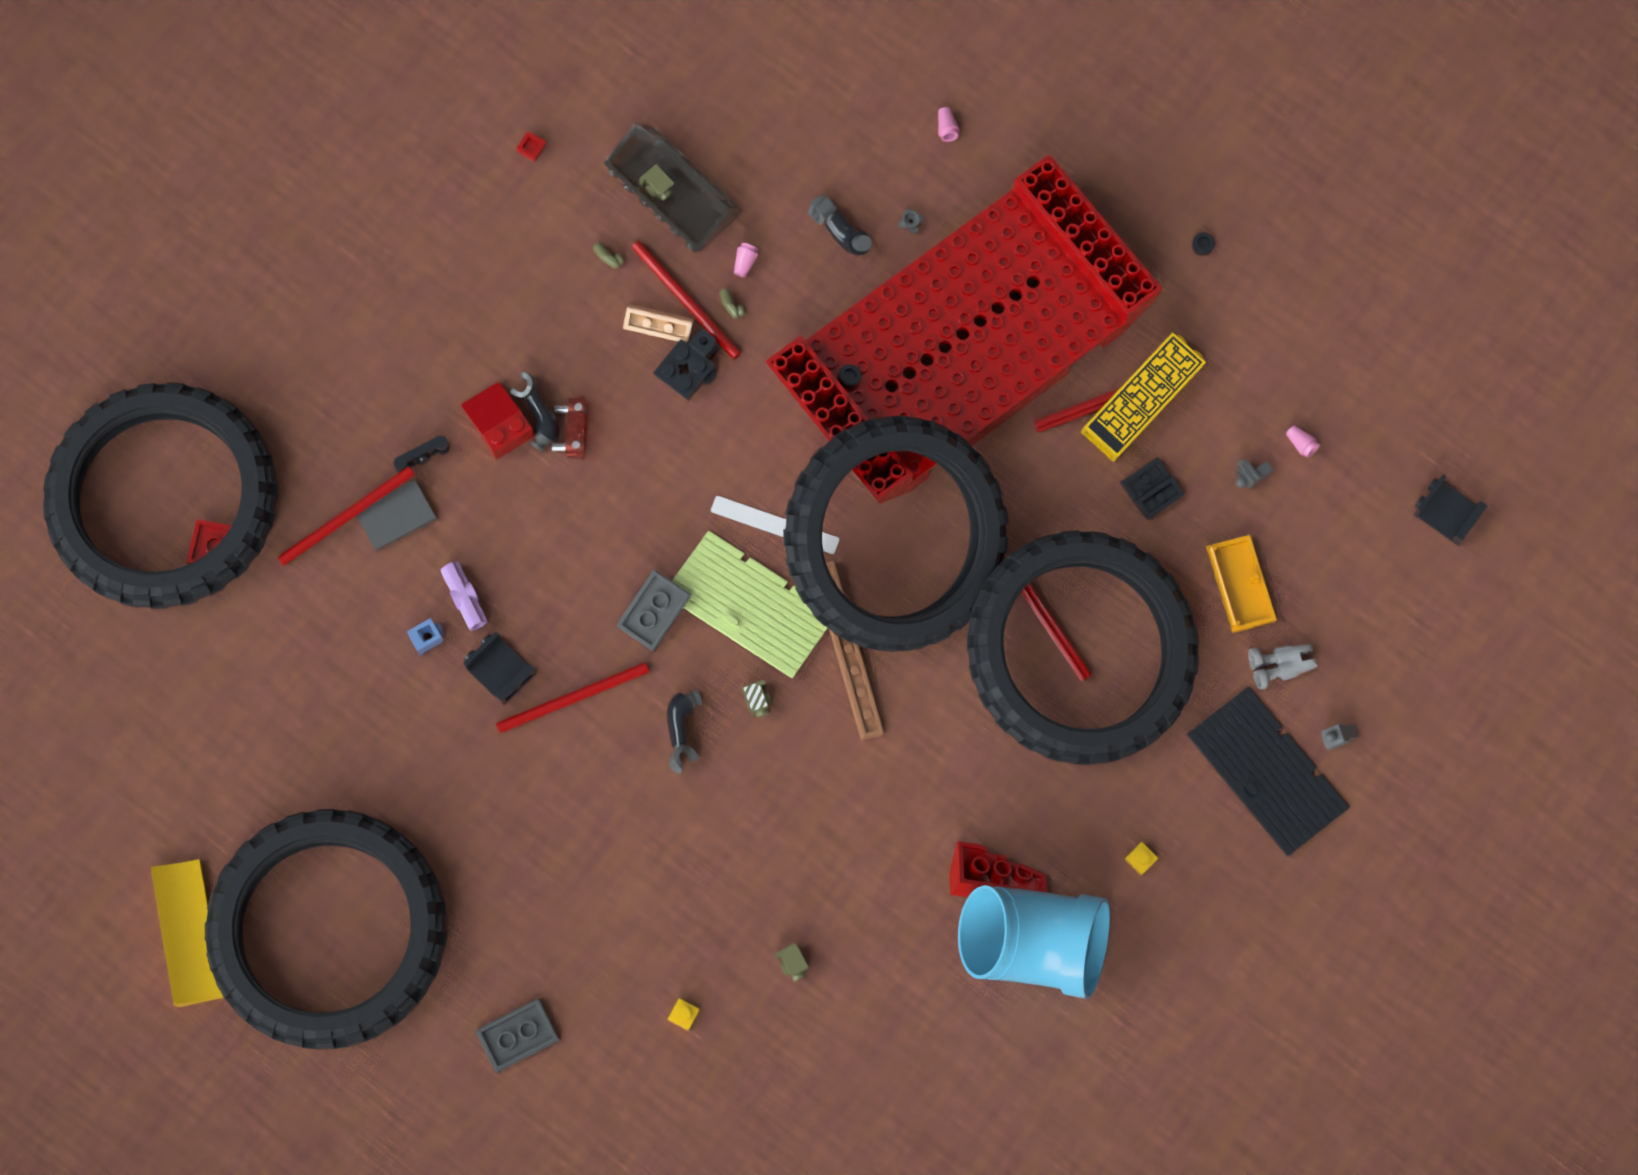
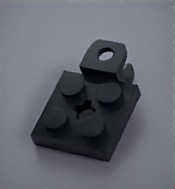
[653,330,719,402]

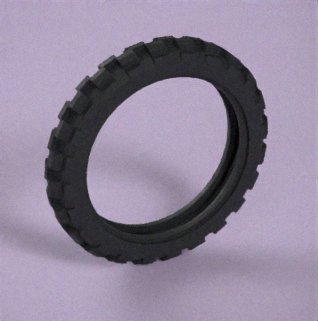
[42,382,278,609]
[783,416,1009,652]
[967,530,1199,765]
[205,809,447,1050]

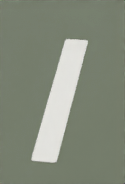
[711,496,839,554]

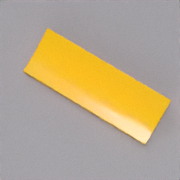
[150,859,224,1007]

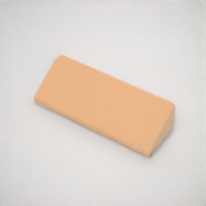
[623,304,694,343]

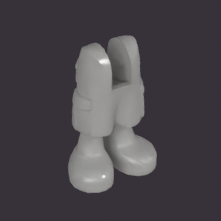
[1248,644,1318,690]

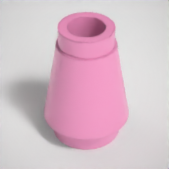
[938,107,960,142]
[733,243,758,278]
[1286,425,1320,458]

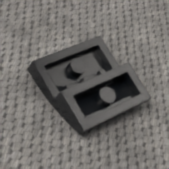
[1119,457,1184,520]

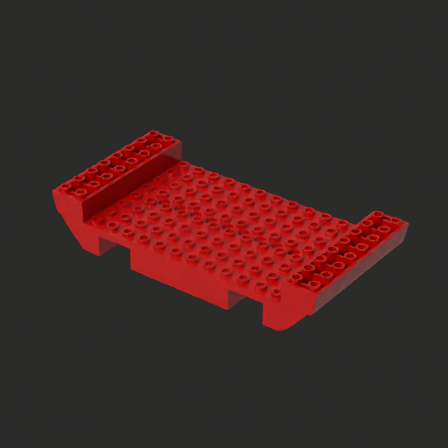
[765,154,1163,504]

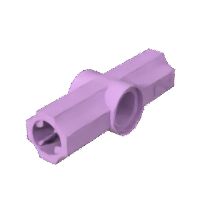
[440,561,488,631]

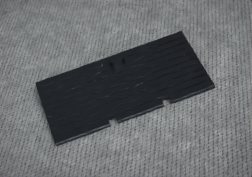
[1186,686,1350,857]

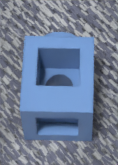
[407,618,445,656]

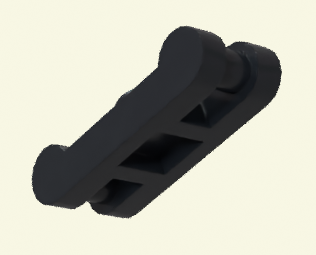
[393,435,450,473]

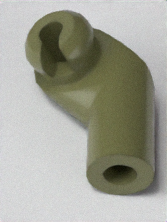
[593,242,624,269]
[719,288,745,319]

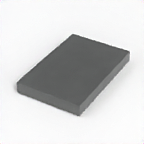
[357,480,437,552]
[616,569,692,652]
[475,998,560,1074]

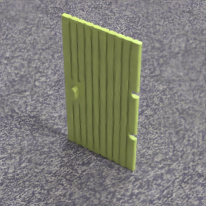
[672,531,828,678]

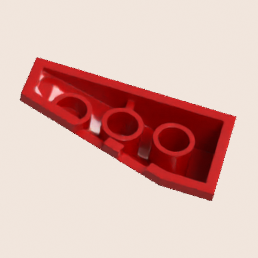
[949,841,1047,898]

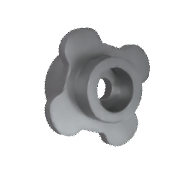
[898,209,924,234]

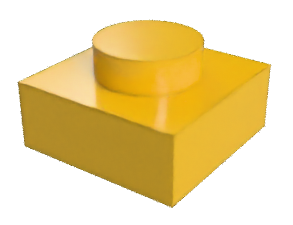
[1125,842,1158,876]
[668,998,700,1031]

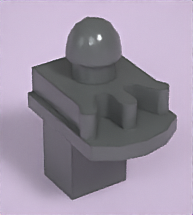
[1235,459,1273,489]
[1321,722,1359,750]

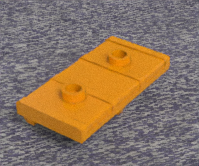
[1206,535,1277,633]

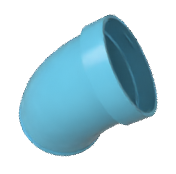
[958,886,1110,999]

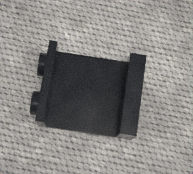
[1414,474,1488,546]
[463,632,536,706]

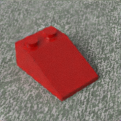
[460,381,534,460]

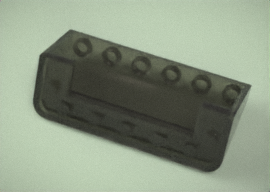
[604,123,742,252]

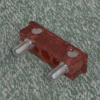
[552,395,589,461]

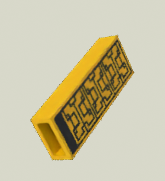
[1080,333,1206,463]

